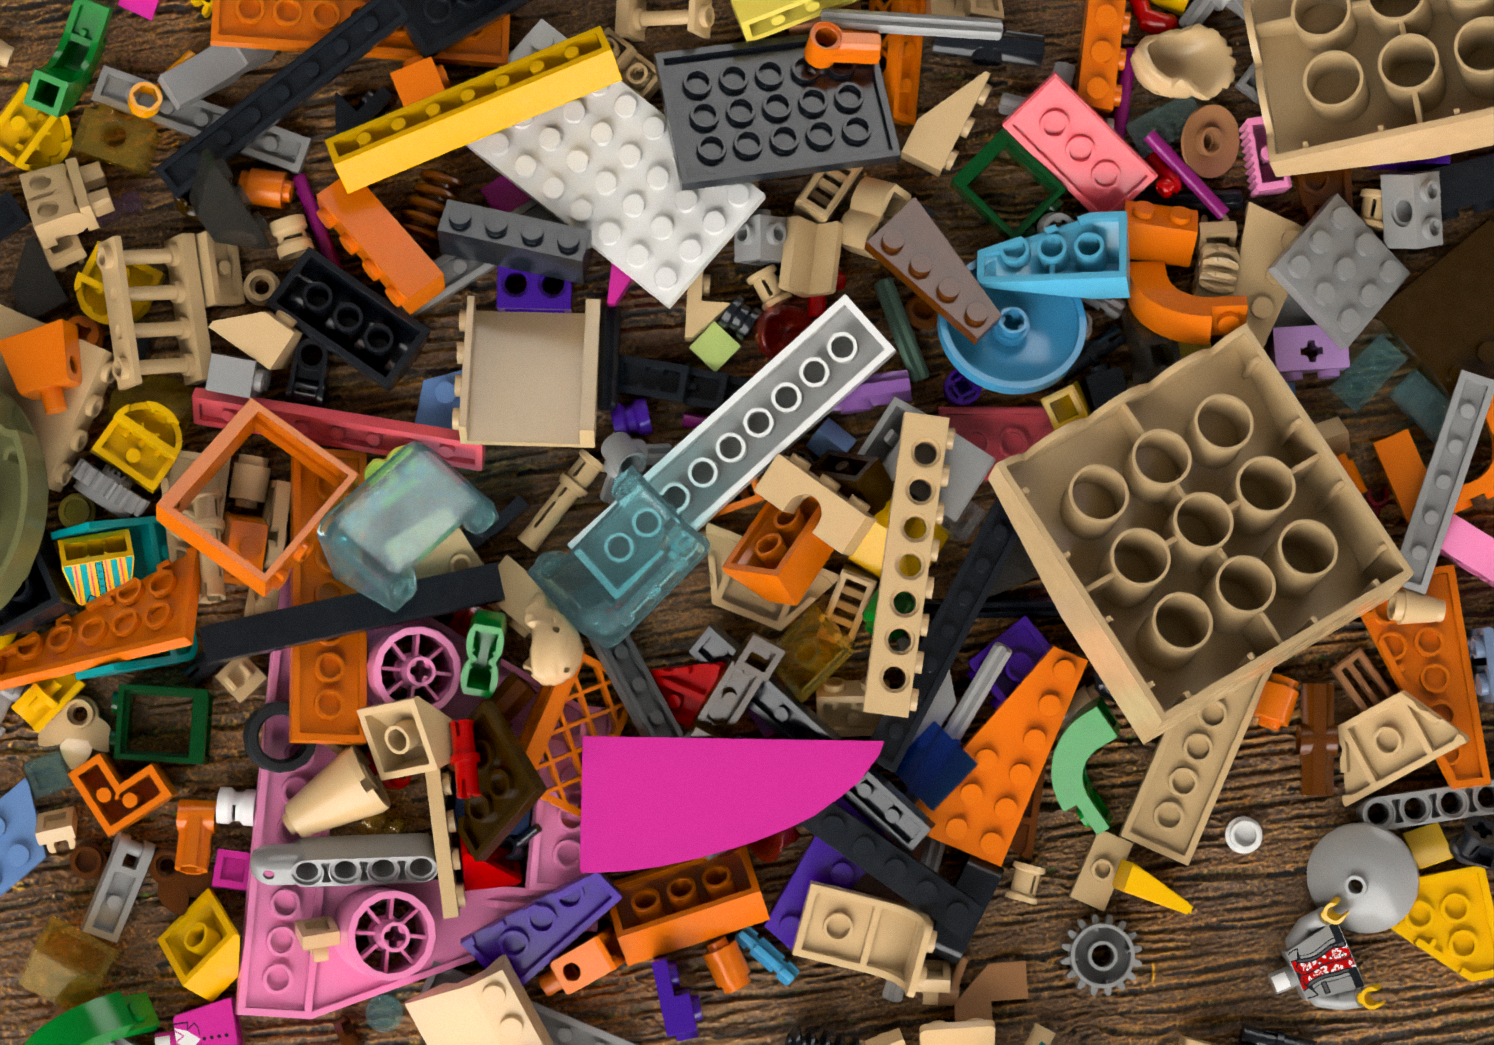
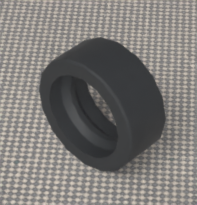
[243,701,317,773]

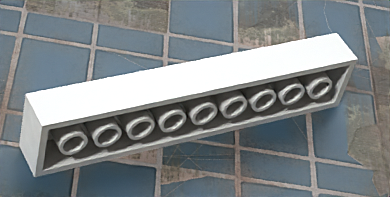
[567,294,897,600]

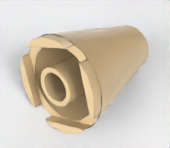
[282,745,391,837]

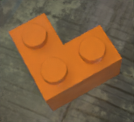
[68,753,179,837]

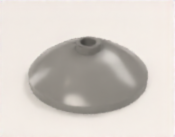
[1307,823,1419,933]

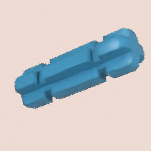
[734,926,800,985]

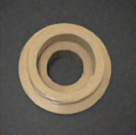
[243,269,280,306]

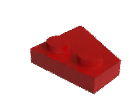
[649,662,726,727]

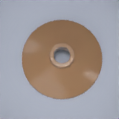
[1181,104,1240,178]

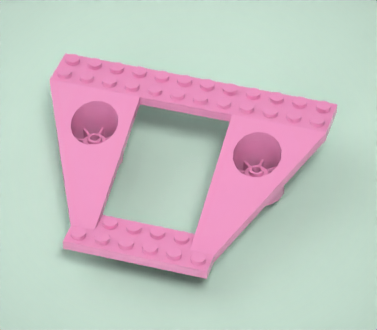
[234,569,618,1019]

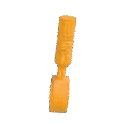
[128,50,196,118]

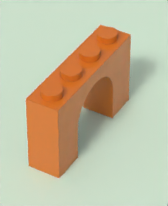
[1371,395,1494,525]

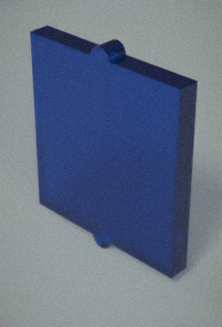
[895,721,979,811]

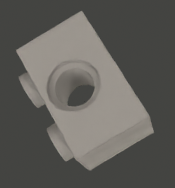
[1380,171,1443,249]
[205,353,272,398]

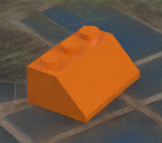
[721,497,834,606]

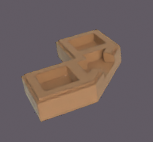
[953,960,1028,1022]

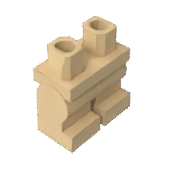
[19,157,115,250]

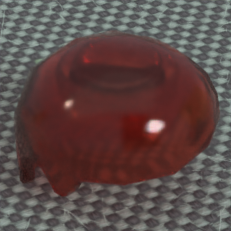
[754,305,812,359]

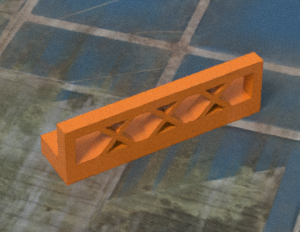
[868,0,927,126]

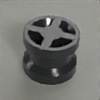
[718,294,763,341]

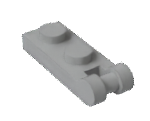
[80,832,155,943]

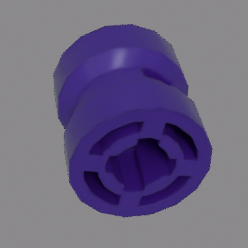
[943,369,982,407]
[610,398,653,436]

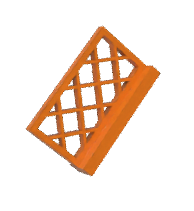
[518,651,629,818]

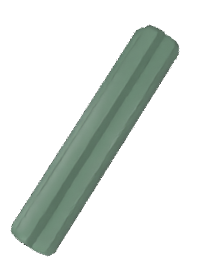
[874,277,930,383]

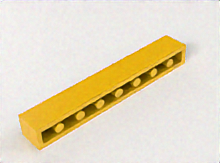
[325,26,623,194]

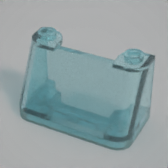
[317,441,499,612]
[527,465,710,648]

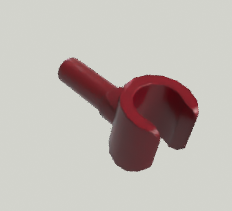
[1364,487,1389,519]

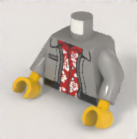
[1268,897,1386,1010]

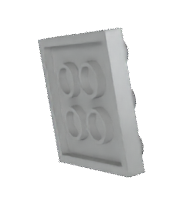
[1267,193,1410,350]

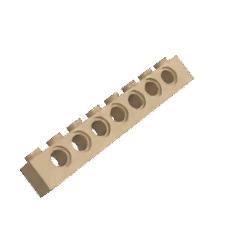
[862,412,955,718]

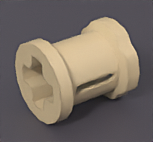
[1359,188,1384,232]
[746,264,792,312]
[1005,860,1046,905]

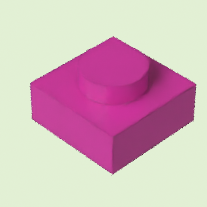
[212,848,250,892]

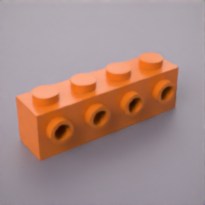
[1075,0,1131,118]
[317,179,445,315]

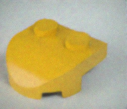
[0,82,73,172]
[74,241,166,326]
[90,401,183,494]

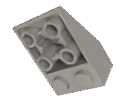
[857,396,996,522]

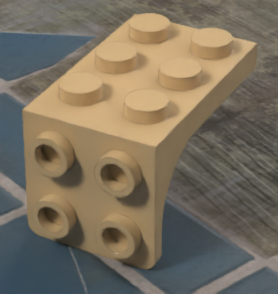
[792,880,937,998]

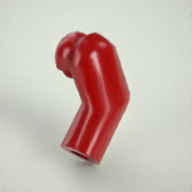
[1129,0,1179,35]

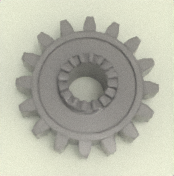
[71,458,150,519]
[1060,913,1142,996]

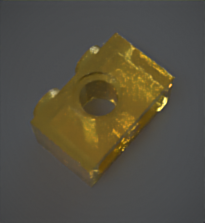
[71,105,162,177]

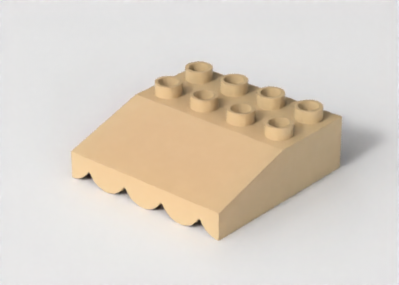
[1243,0,1494,177]
[988,323,1415,745]

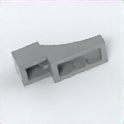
[157,45,277,111]

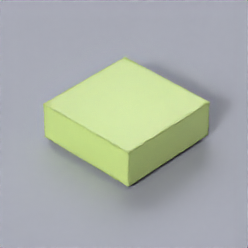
[689,321,741,372]

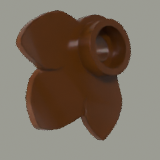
[149,848,219,916]

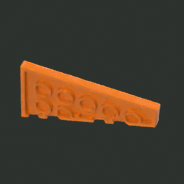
[0,546,201,691]
[1360,565,1491,790]
[914,645,1088,867]

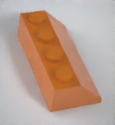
[609,845,770,966]

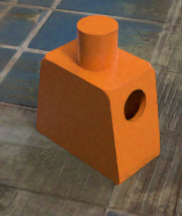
[0,319,82,415]
[221,512,268,586]
[538,925,626,996]

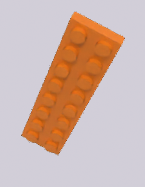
[210,0,510,68]
[289,449,367,745]

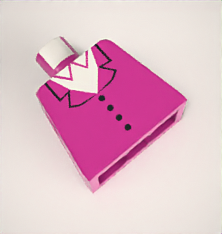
[155,995,244,1045]

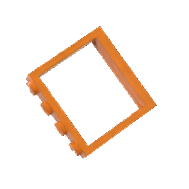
[156,398,359,598]

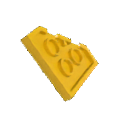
[1389,865,1494,982]

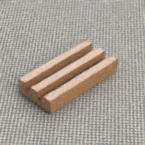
[1329,647,1394,713]

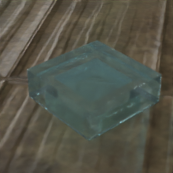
[23,751,73,799]

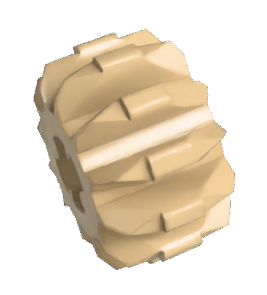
[1192,243,1240,297]

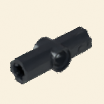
[932,26,1045,68]

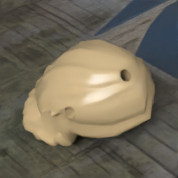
[1130,23,1236,100]
[523,593,584,686]

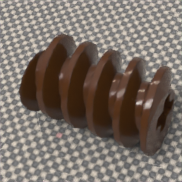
[399,170,466,252]

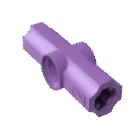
[830,370,912,414]

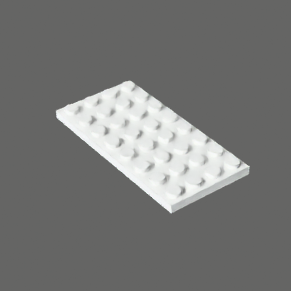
[465,18,766,309]

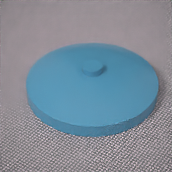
[937,260,1087,395]

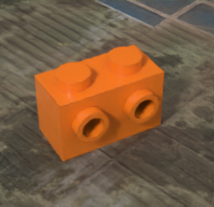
[390,55,452,107]
[1122,200,1198,268]

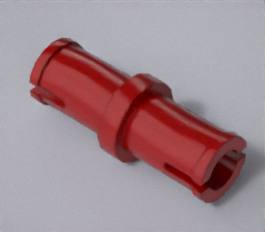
[449,719,481,799]

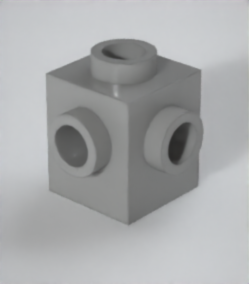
[734,209,787,266]

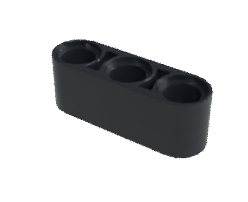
[932,854,1004,965]

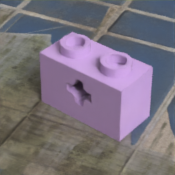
[1267,325,1350,381]

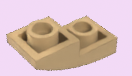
[604,27,659,102]

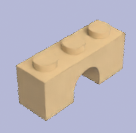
[753,453,877,556]

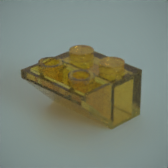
[18,916,122,1011]

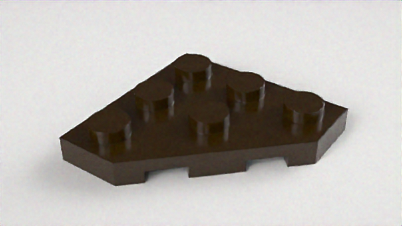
[458,701,547,862]

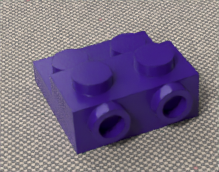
[966,615,1051,710]
[651,954,703,1041]

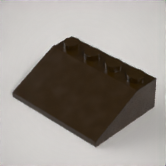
[1377,219,1494,400]

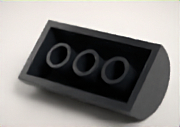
[265,247,430,391]

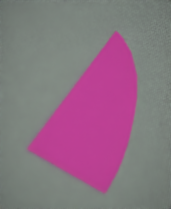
[580,736,884,873]

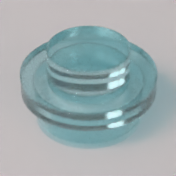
[366,994,403,1032]

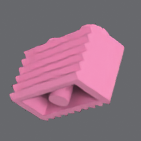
[1238,116,1292,198]

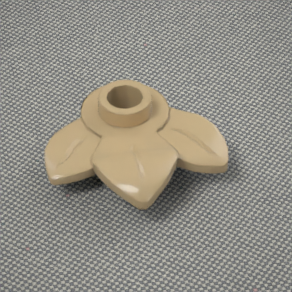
[38,695,111,769]

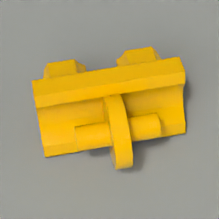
[11,673,86,733]

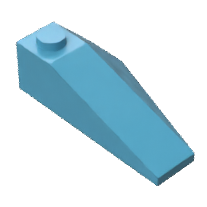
[977,211,1130,299]

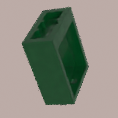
[949,128,1067,241]
[109,684,214,764]

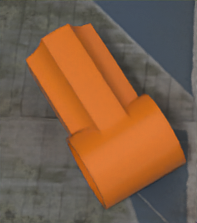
[804,21,881,69]
[174,799,218,875]

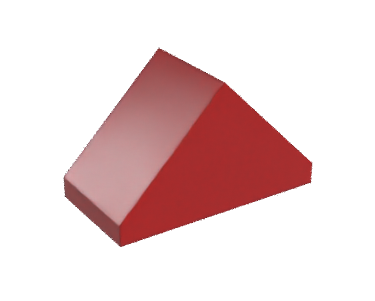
[459,835,522,891]

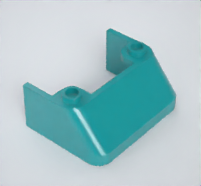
[51,516,198,680]

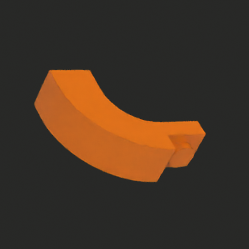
[1127,261,1248,345]

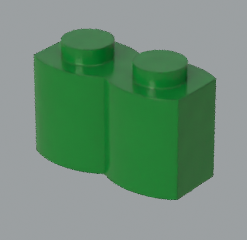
[460,609,507,698]

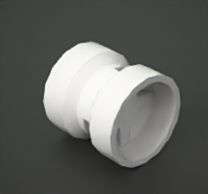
[216,787,257,826]

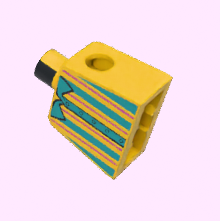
[57,528,134,606]

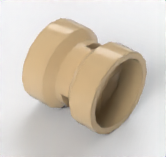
[269,214,315,261]

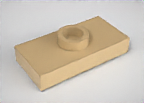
[1069,831,1134,912]

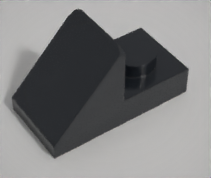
[335,86,397,135]

